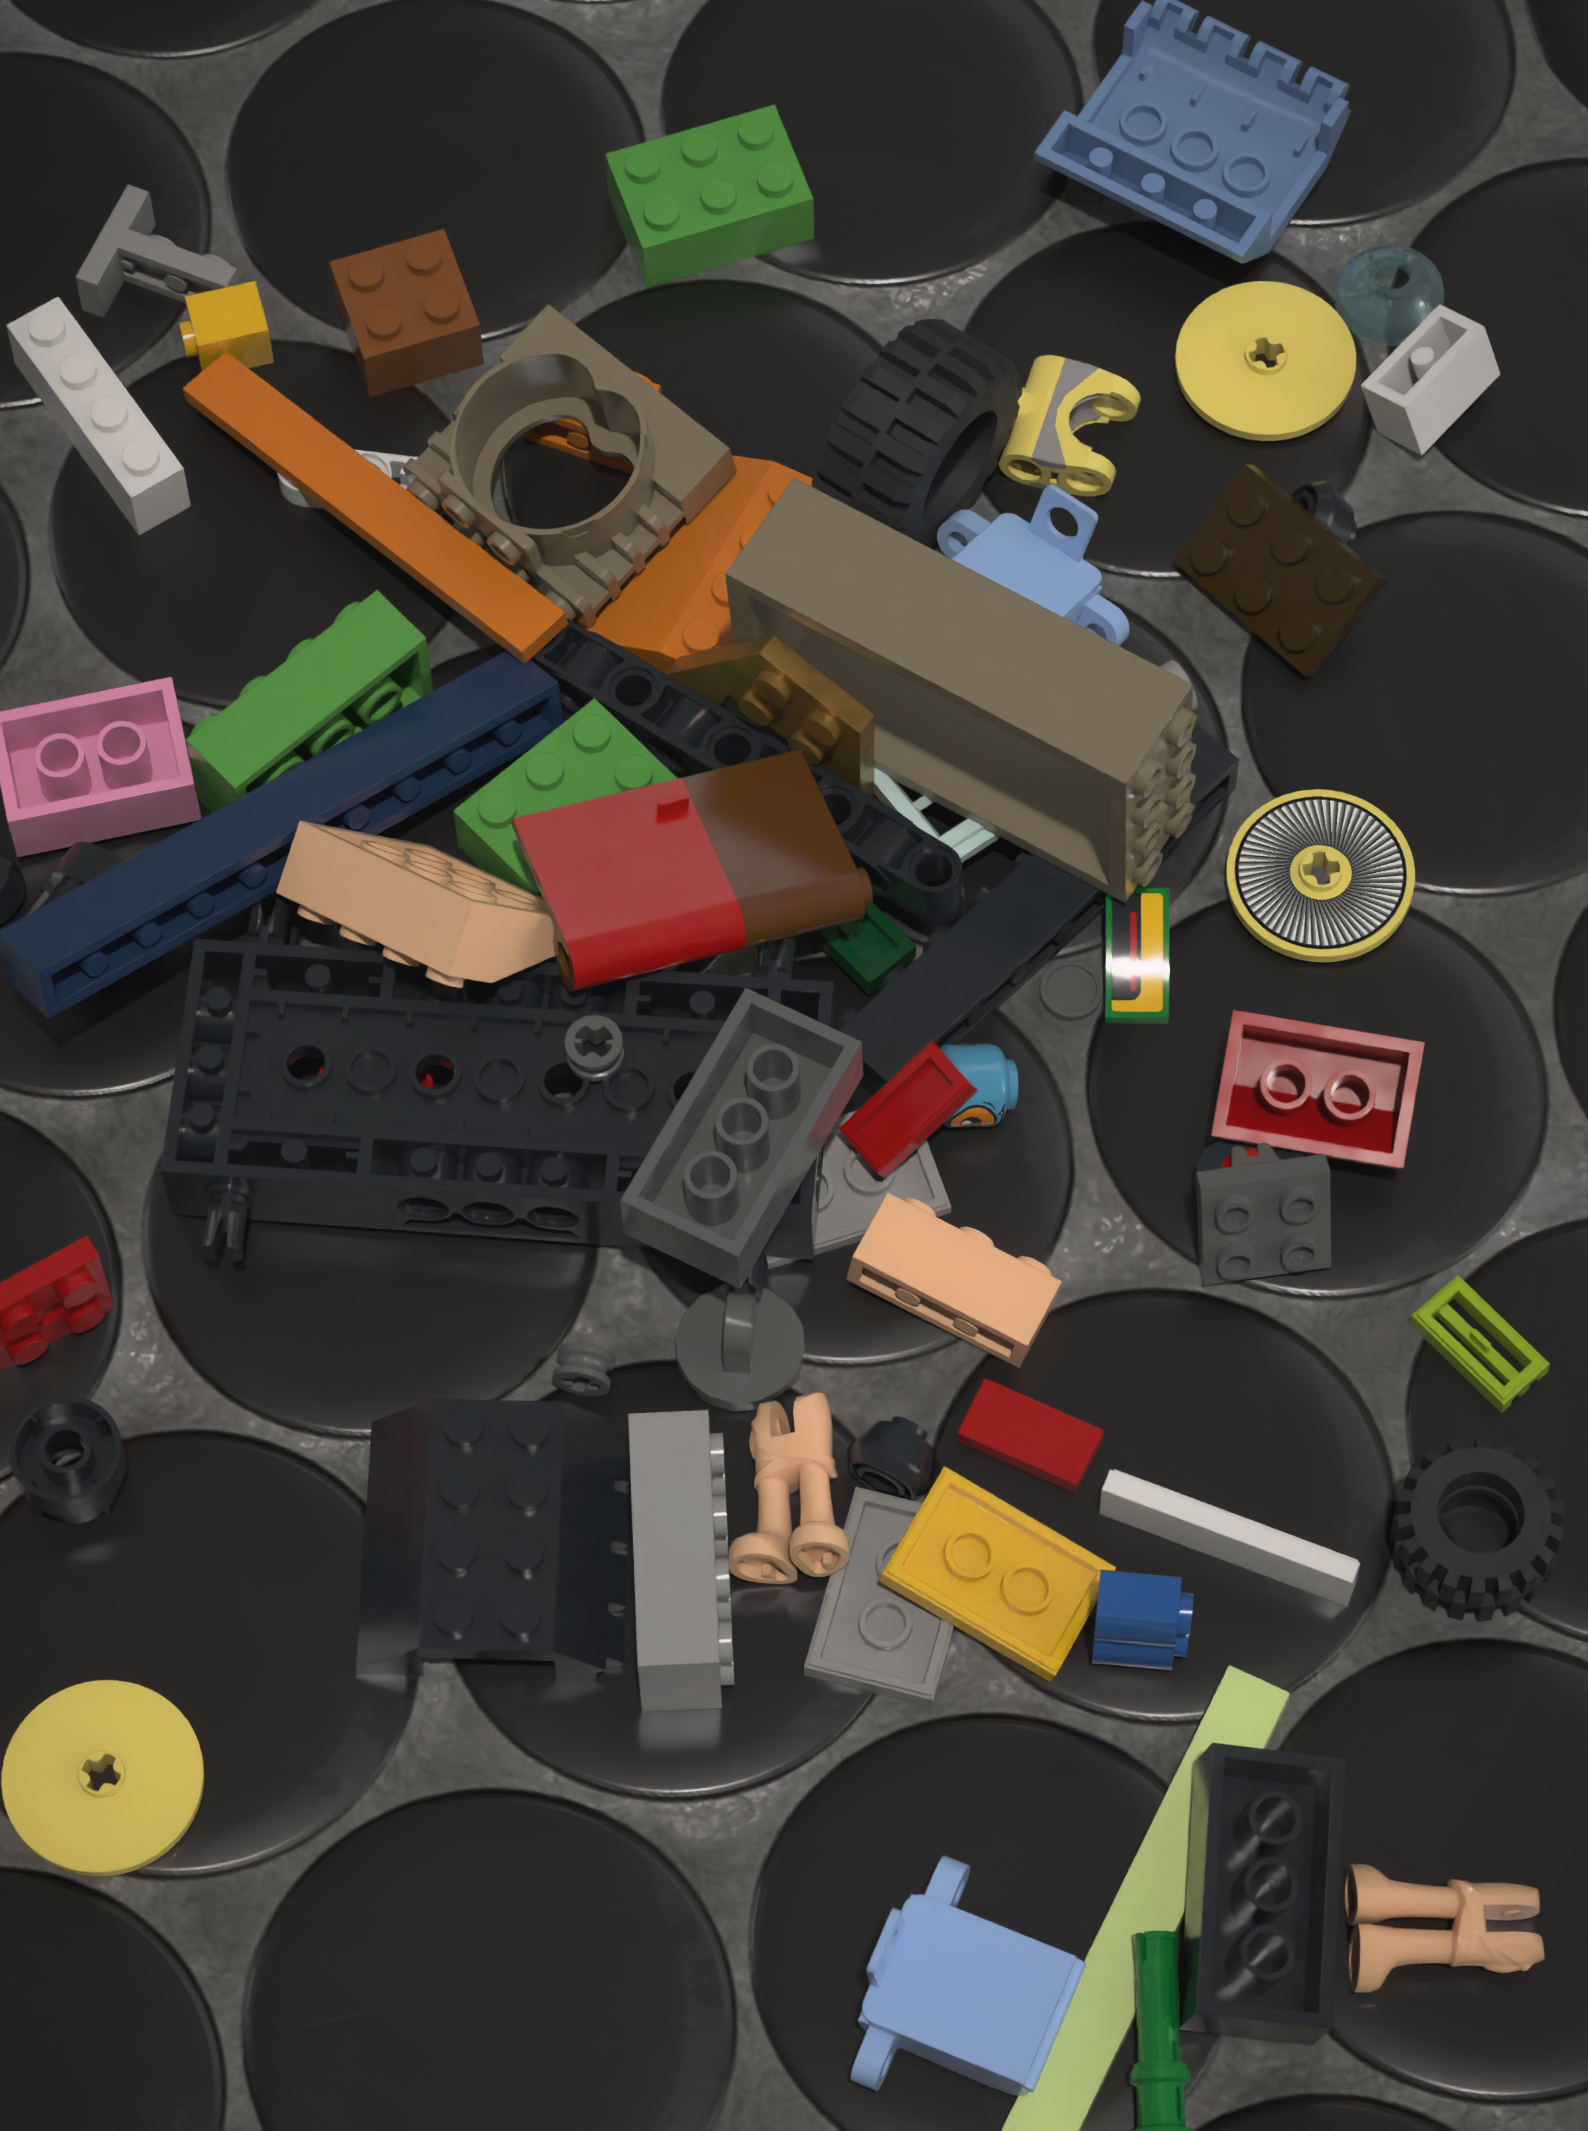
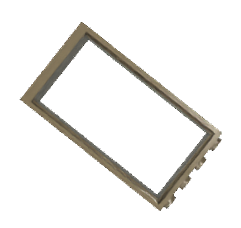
[725,478,1197,903]

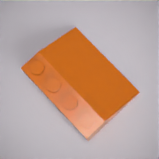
[572,455,813,706]

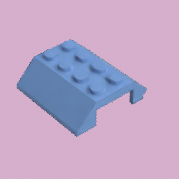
[1034,0,1351,264]

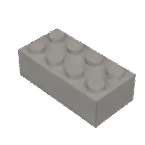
[628,1410,734,1712]

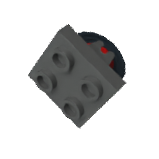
[1195,1139,1331,1285]

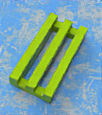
[1410,1275,1550,1413]

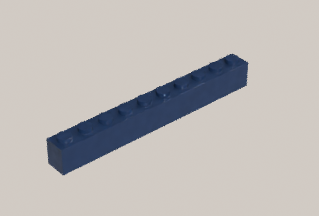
[0,650,563,1019]

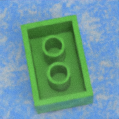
[605,104,814,288]
[453,698,678,898]

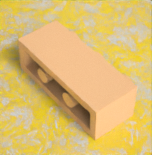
[846,1193,1062,1368]

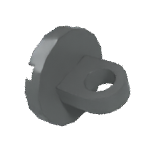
[675,1283,805,1412]

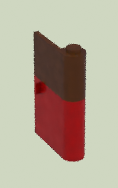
[512,749,873,992]

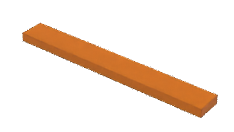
[182,351,568,664]

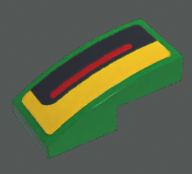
[1104,888,1169,1024]

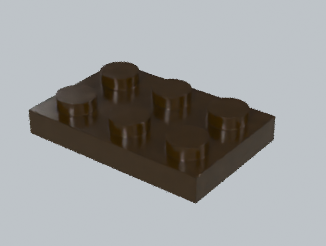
[1173,464,1388,677]

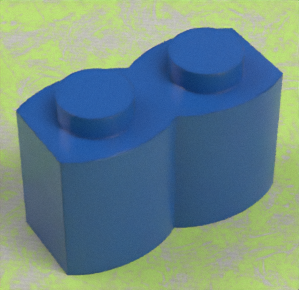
[1092,1570,1193,1671]

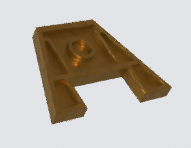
[665,635,875,797]

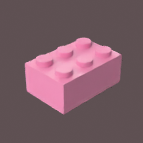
[0,677,202,857]

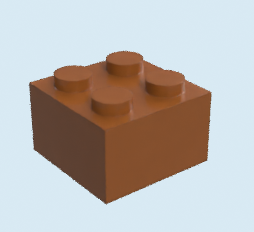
[329,229,484,397]

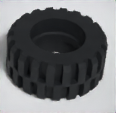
[811,319,1022,549]

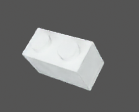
[1361,304,1500,455]

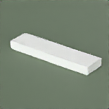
[1099,1469,1360,1606]

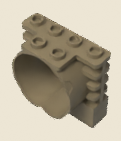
[402,304,736,629]

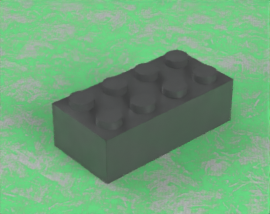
[620,988,863,1289]

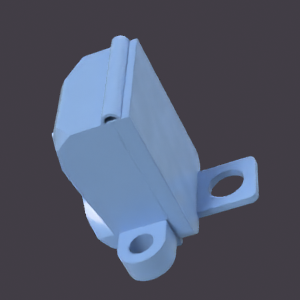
[937,484,1130,646]
[850,1855,1086,2097]

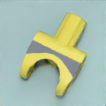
[999,355,1141,496]

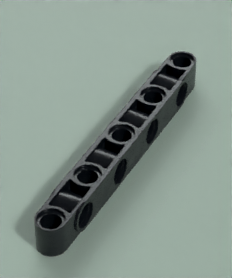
[530,618,966,924]

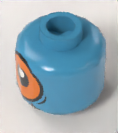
[941,1043,1018,1127]

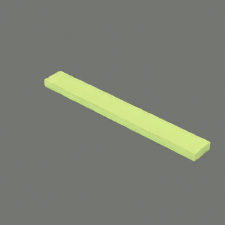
[1001,1665,1290,2131]

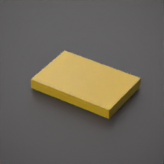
[878,1466,1116,1682]

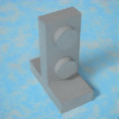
[75,184,239,318]

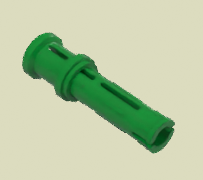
[1129,1931,1193,2131]

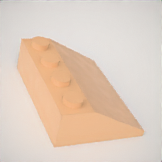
[276,821,555,988]

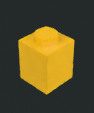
[178,281,274,371]

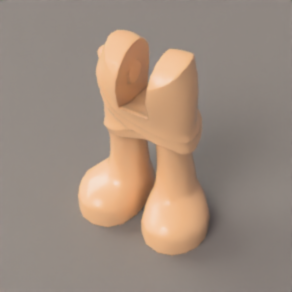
[728,1393,850,1584]
[1344,1864,1545,1993]

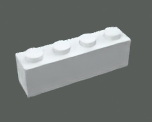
[6,297,191,535]

